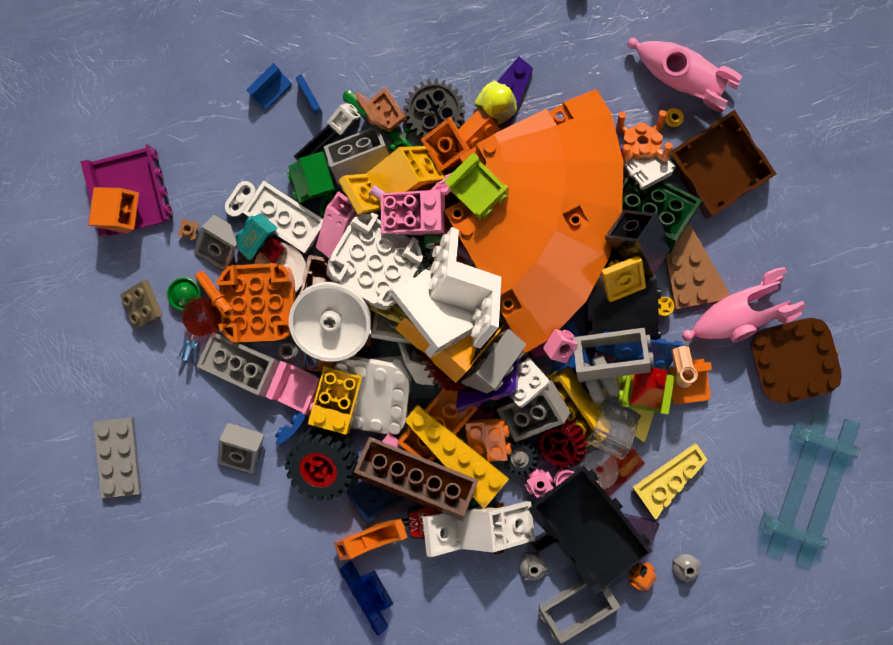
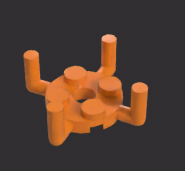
[616,110,673,163]

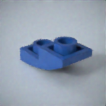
[275,412,308,445]

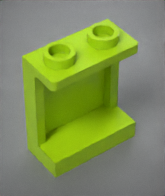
[444,152,509,220]
[617,375,675,415]

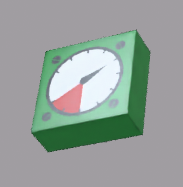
[422,234,442,250]

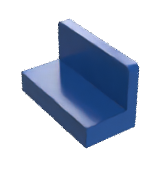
[246,63,292,110]

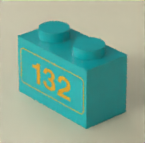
[236,213,278,260]

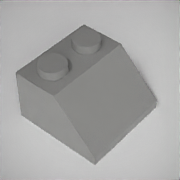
[217,423,264,474]

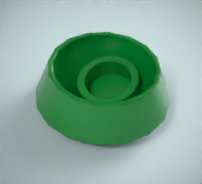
[167,277,200,311]

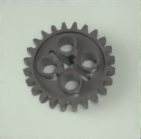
[403,78,465,137]

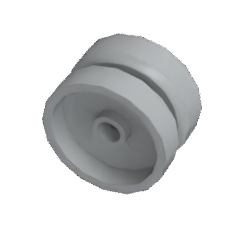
[584,354,620,405]

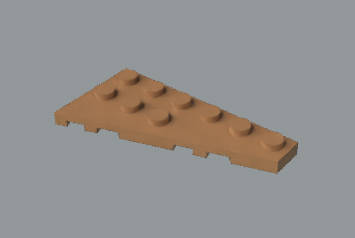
[664,223,730,309]

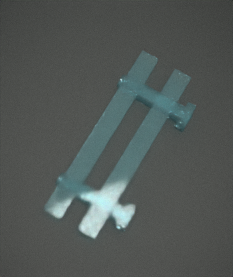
[758,408,860,568]

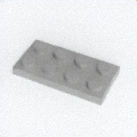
[93,417,141,498]

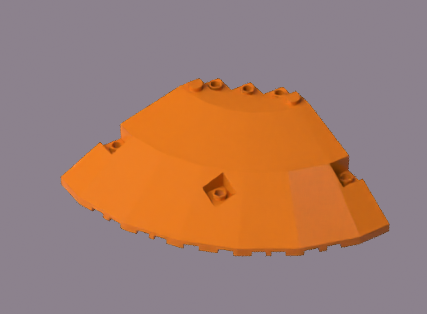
[444,89,624,354]

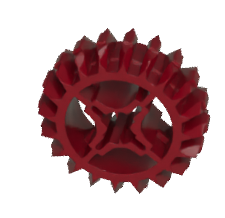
[536,419,588,470]

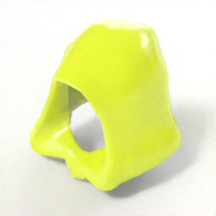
[474,81,517,125]

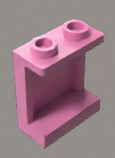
[265,361,321,416]

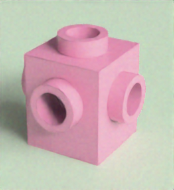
[525,468,554,498]

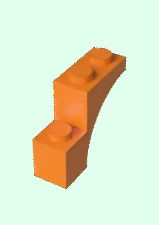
[333,519,407,561]

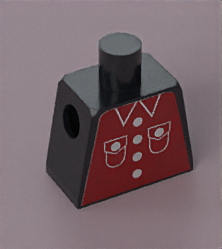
[398,505,442,539]

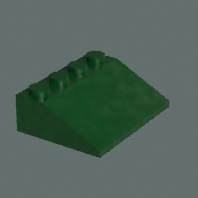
[622,173,702,254]

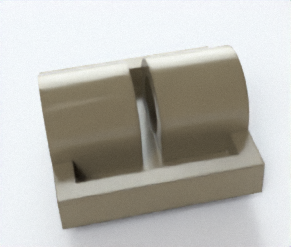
[120,280,163,329]

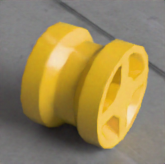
[658,297,674,316]

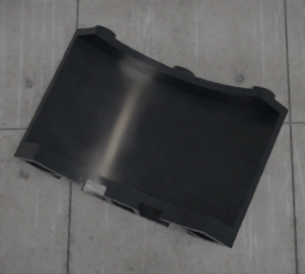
[585,247,661,353]
[528,465,653,594]

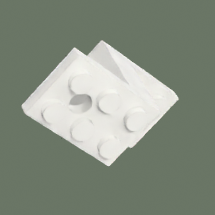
[429,227,501,348]
[423,501,535,557]

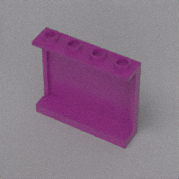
[80,144,173,238]

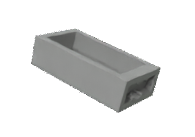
[573,328,654,381]
[539,579,621,644]

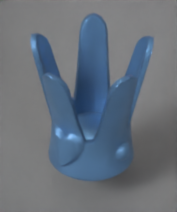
[177,334,199,363]

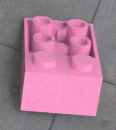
[381,190,445,236]
[316,191,368,258]

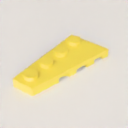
[633,443,707,520]

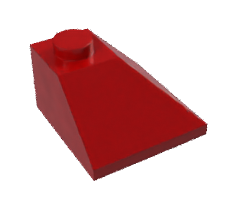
[630,367,668,409]

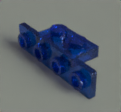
[339,560,394,636]

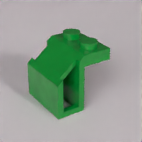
[287,151,336,205]

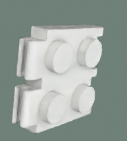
[623,149,676,190]

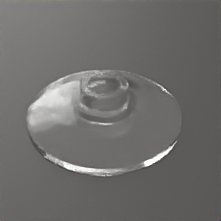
[580,450,619,489]

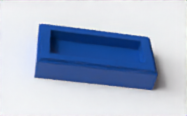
[296,74,323,114]

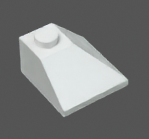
[398,342,435,386]

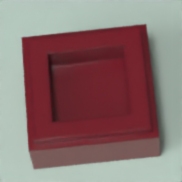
[259,236,287,263]

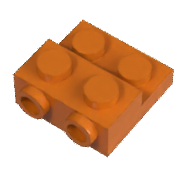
[465,418,511,461]

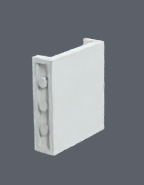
[385,269,474,358]

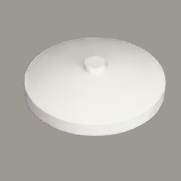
[289,282,371,362]

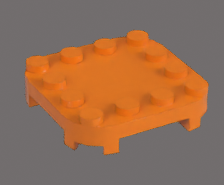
[216,263,296,343]

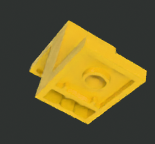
[339,146,446,215]

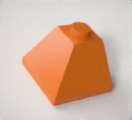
[421,117,470,172]

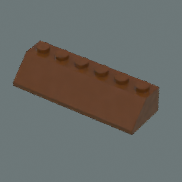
[354,437,478,521]

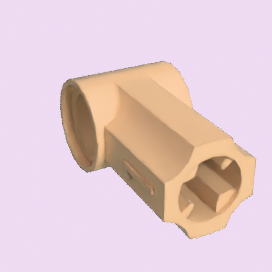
[671,346,698,388]

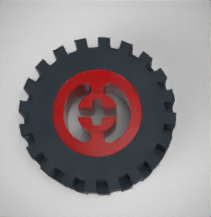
[285,427,359,501]

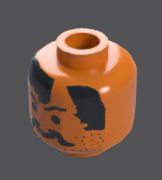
[628,562,657,592]

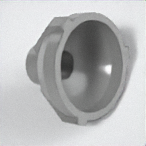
[519,553,548,581]
[673,554,701,583]

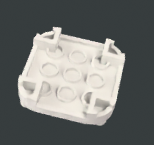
[326,213,423,310]
[333,354,412,434]

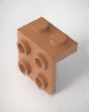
[355,87,407,133]

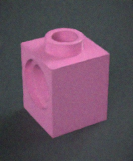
[543,329,578,363]

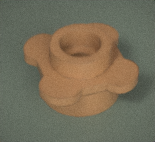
[178,219,199,240]

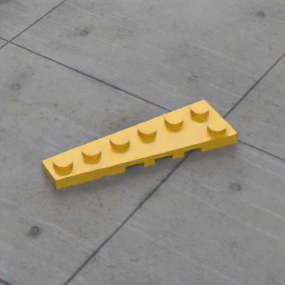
[405,404,509,509]

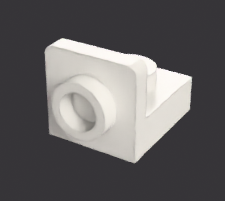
[327,103,361,135]

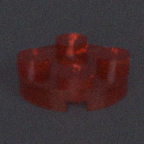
[182,297,221,336]

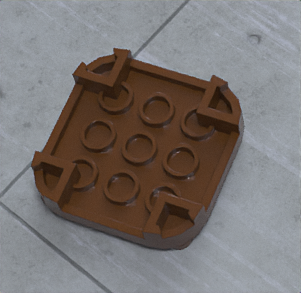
[750,318,842,403]

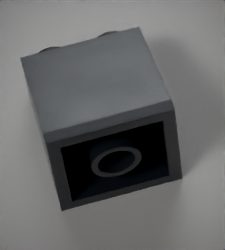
[605,210,671,276]

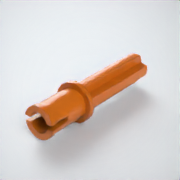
[195,271,234,318]

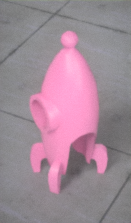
[627,38,742,113]
[682,267,805,343]

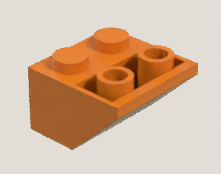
[458,109,501,150]
[88,187,139,234]

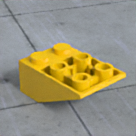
[308,366,362,435]

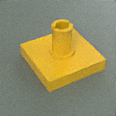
[602,255,646,302]

